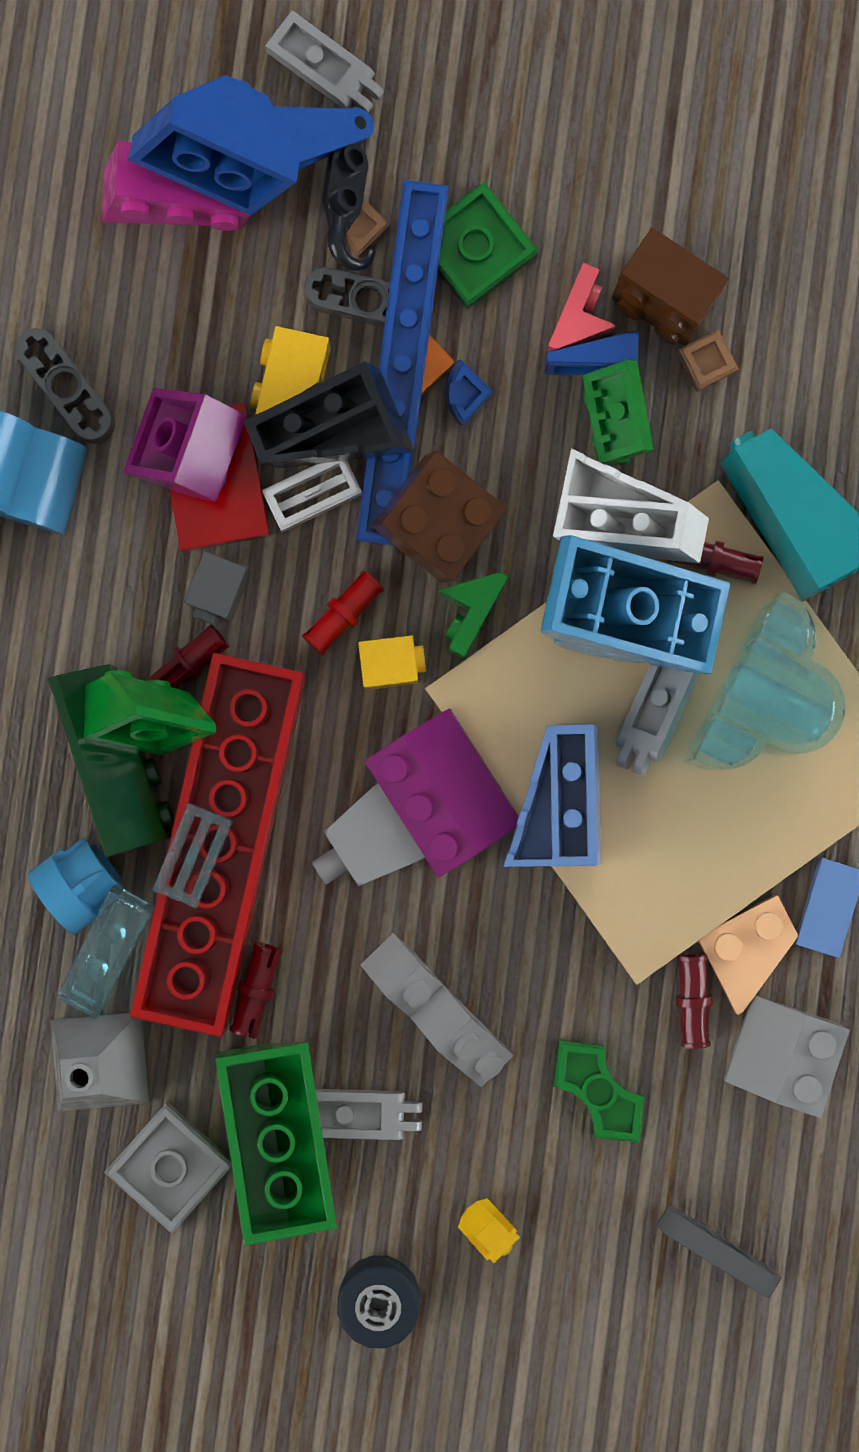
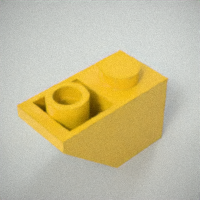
[250,326,331,415]

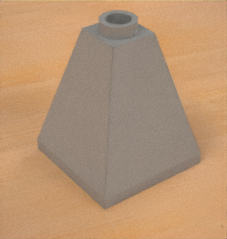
[50,1012,150,1112]

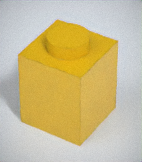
[358,635,426,690]

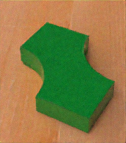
[553,1039,645,1143]

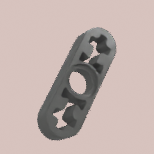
[305,267,433,327]
[16,328,115,444]
[656,1205,782,1298]

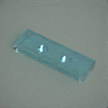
[57,884,155,1019]

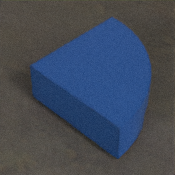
[446,360,493,425]

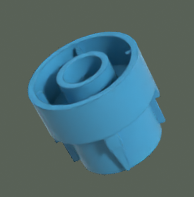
[28,838,125,935]

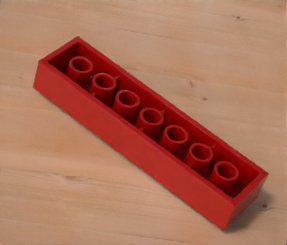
[130,653,307,1037]

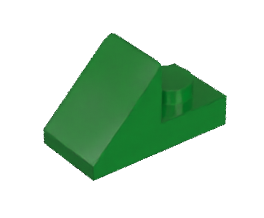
[438,572,509,660]

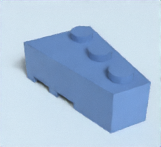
[504,724,601,867]

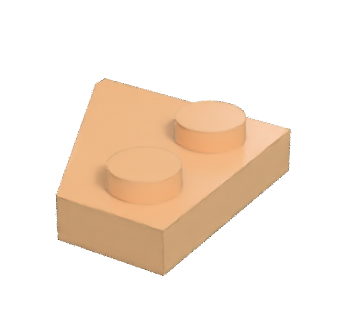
[698,894,798,1015]

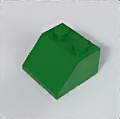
[83,670,216,755]

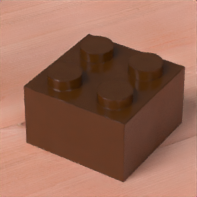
[611,227,729,346]
[371,451,507,582]

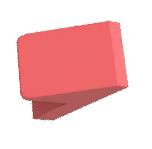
[545,263,615,357]

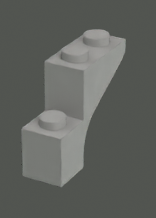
[360,933,514,1087]

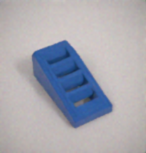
[544,331,639,375]

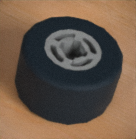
[337,1256,420,1349]

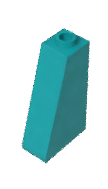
[720,428,859,602]

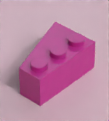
[102,140,250,231]

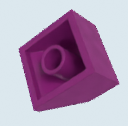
[123,388,247,501]

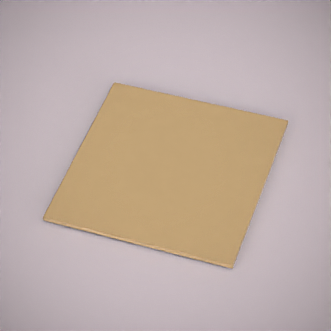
[425,480,859,985]

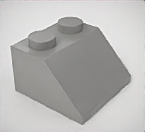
[724,995,850,1118]

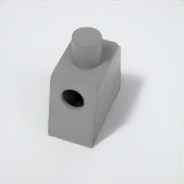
[312,784,425,886]

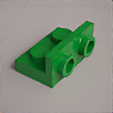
[582,359,654,465]

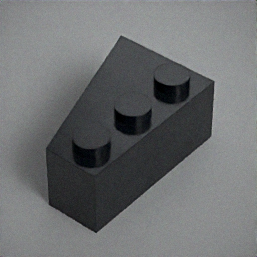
[243,361,415,468]

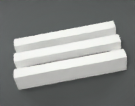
[262,460,362,533]

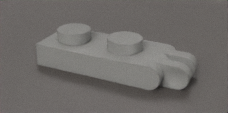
[265,10,384,113]
[616,665,700,776]
[315,1089,423,1140]

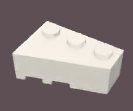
[553,448,709,563]

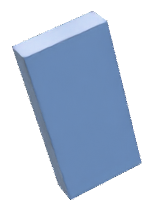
[793,857,859,958]

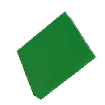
[438,182,539,310]

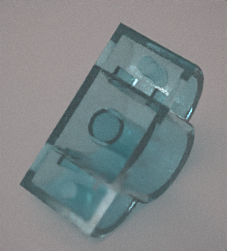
[682,591,845,771]

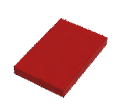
[169,402,270,552]

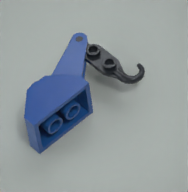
[128,75,375,271]

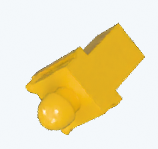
[458,1198,520,1263]

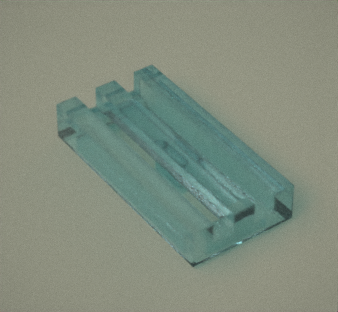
[152,803,233,908]

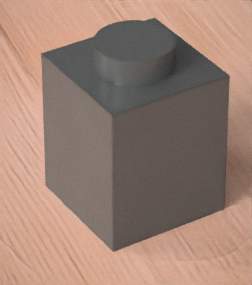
[184,551,251,626]

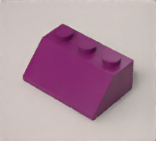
[365,708,519,878]

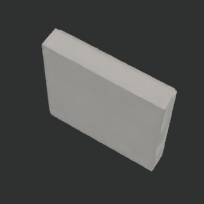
[104,1101,232,1234]

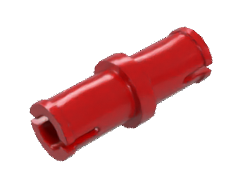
[302,570,384,656]

